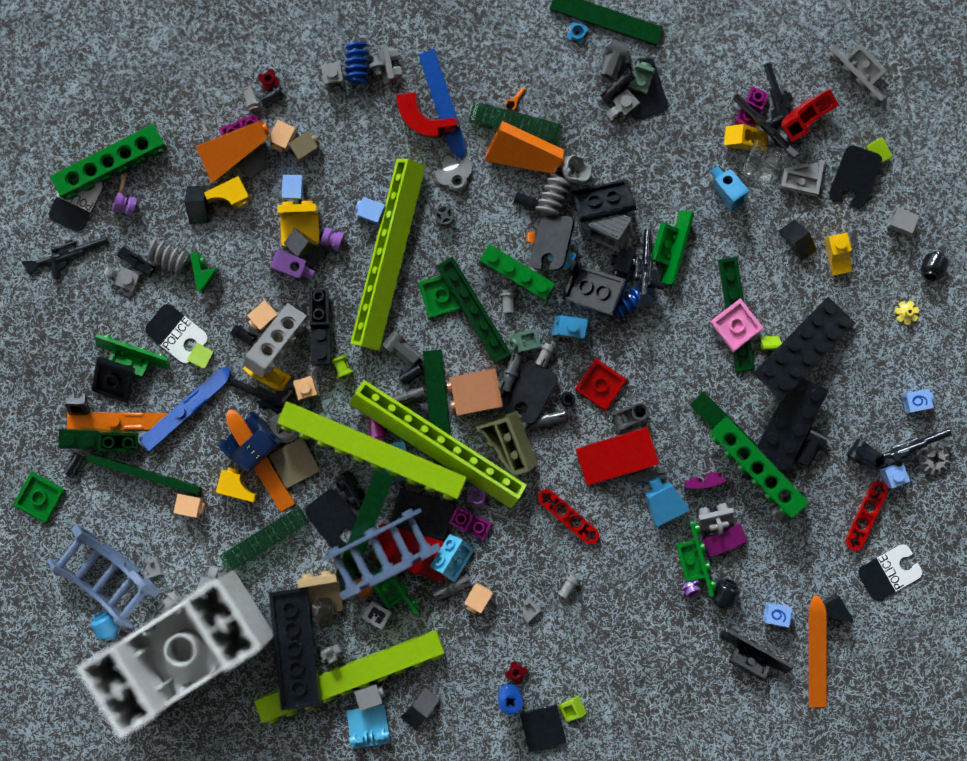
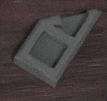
[238,143,268,180]

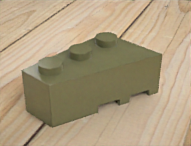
[475,411,538,476]

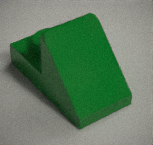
[190,252,219,293]

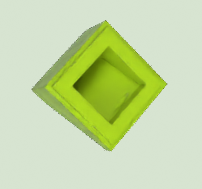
[866,138,893,164]
[760,336,782,351]
[187,342,213,369]
[558,695,587,723]

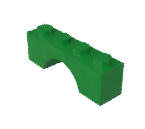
[479,244,555,302]

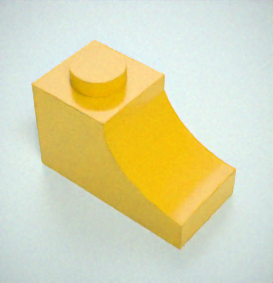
[724,124,768,152]
[204,176,251,208]
[824,232,852,276]
[243,366,291,391]
[216,467,258,502]

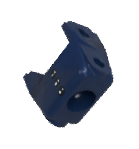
[218,411,280,473]

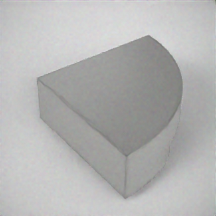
[143,556,164,579]
[523,596,542,624]

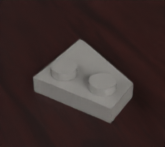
[780,160,825,197]

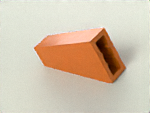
[196,120,270,182]
[484,121,565,174]

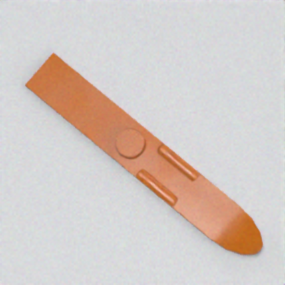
[226,409,295,512]
[67,412,168,430]
[808,595,827,708]

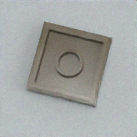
[269,437,321,489]

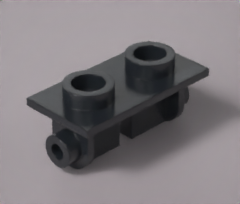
[336,470,366,510]

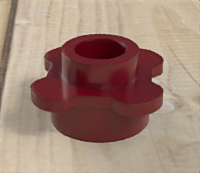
[258,69,280,91]
[505,661,528,684]

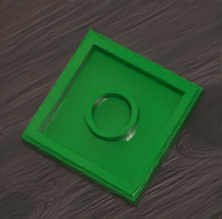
[418,276,461,319]
[12,471,66,523]

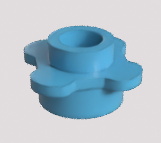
[567,22,588,44]

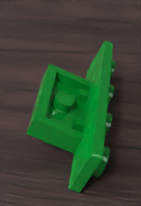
[652,211,694,285]
[95,334,170,380]
[676,520,717,598]
[372,549,419,616]

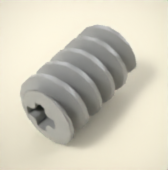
[535,174,571,216]
[147,238,191,275]

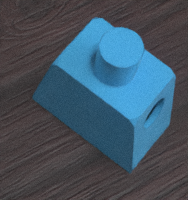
[710,166,749,212]
[552,315,590,341]
[645,477,690,527]

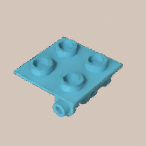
[346,704,390,749]

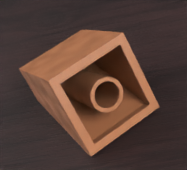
[447,368,503,416]

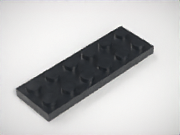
[753,297,855,400]
[741,378,829,487]
[269,587,321,711]

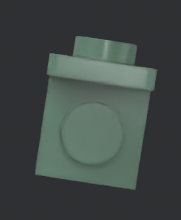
[628,62,655,95]
[509,328,541,354]

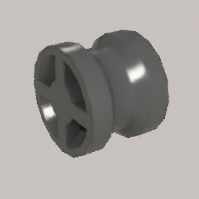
[435,206,454,227]

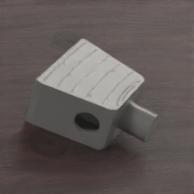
[588,211,633,252]

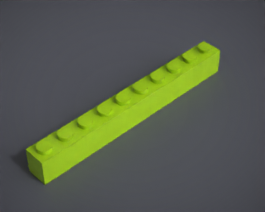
[350,159,426,351]
[349,380,527,508]
[277,401,466,501]
[254,629,445,724]

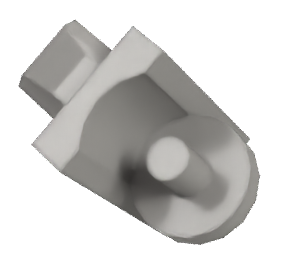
[369,45,402,84]
[699,503,734,535]

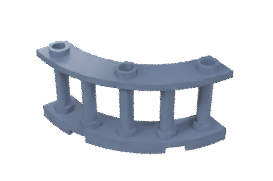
[322,508,441,600]
[47,524,160,629]

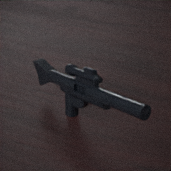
[764,62,803,146]
[733,94,800,159]
[632,229,666,309]
[22,236,109,279]
[230,378,313,414]
[865,429,952,469]

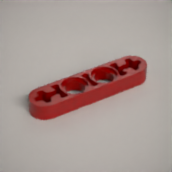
[845,481,888,551]
[538,489,599,544]

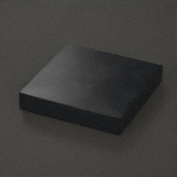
[91,356,135,403]
[519,704,567,752]

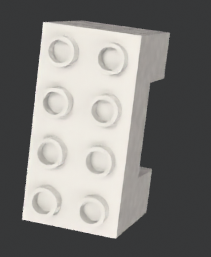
[77,570,273,738]

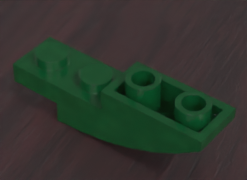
[58,428,139,452]

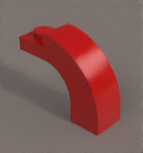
[781,88,839,142]
[396,92,460,138]

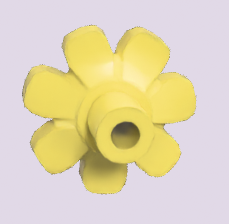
[894,301,919,325]

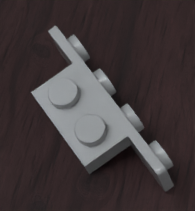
[829,43,887,102]

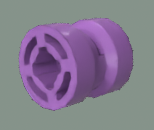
[112,193,137,216]
[320,227,345,251]

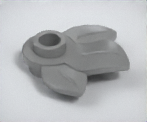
[435,156,472,192]

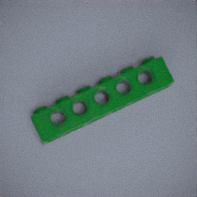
[50,124,167,200]
[709,416,809,518]

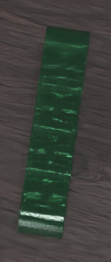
[468,102,563,145]
[219,506,309,572]

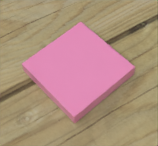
[709,298,764,352]

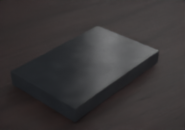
[571,179,637,223]
[562,264,628,317]
[390,488,456,541]

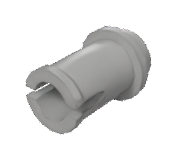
[242,86,261,112]
[500,289,516,313]
[535,342,556,368]
[558,574,580,600]
[157,590,182,614]

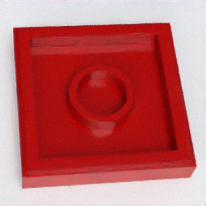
[574,358,627,411]

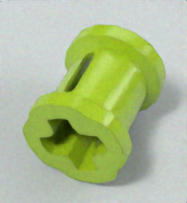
[331,355,353,379]

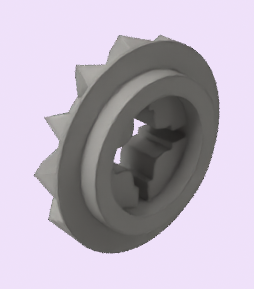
[270,413,300,443]
[919,444,951,475]

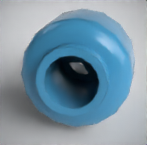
[91,610,120,641]

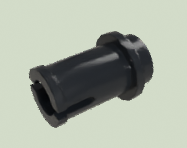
[259,86,285,109]
[513,192,538,211]
[230,325,256,346]
[399,363,424,385]
[560,392,575,407]
[63,452,85,478]

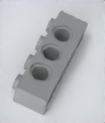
[243,303,307,378]

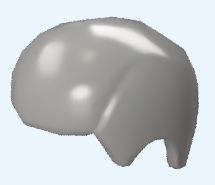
[562,155,591,184]

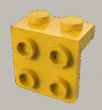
[277,201,320,246]

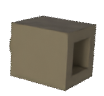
[288,131,320,163]

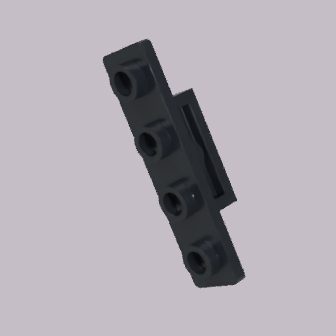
[719,628,794,681]

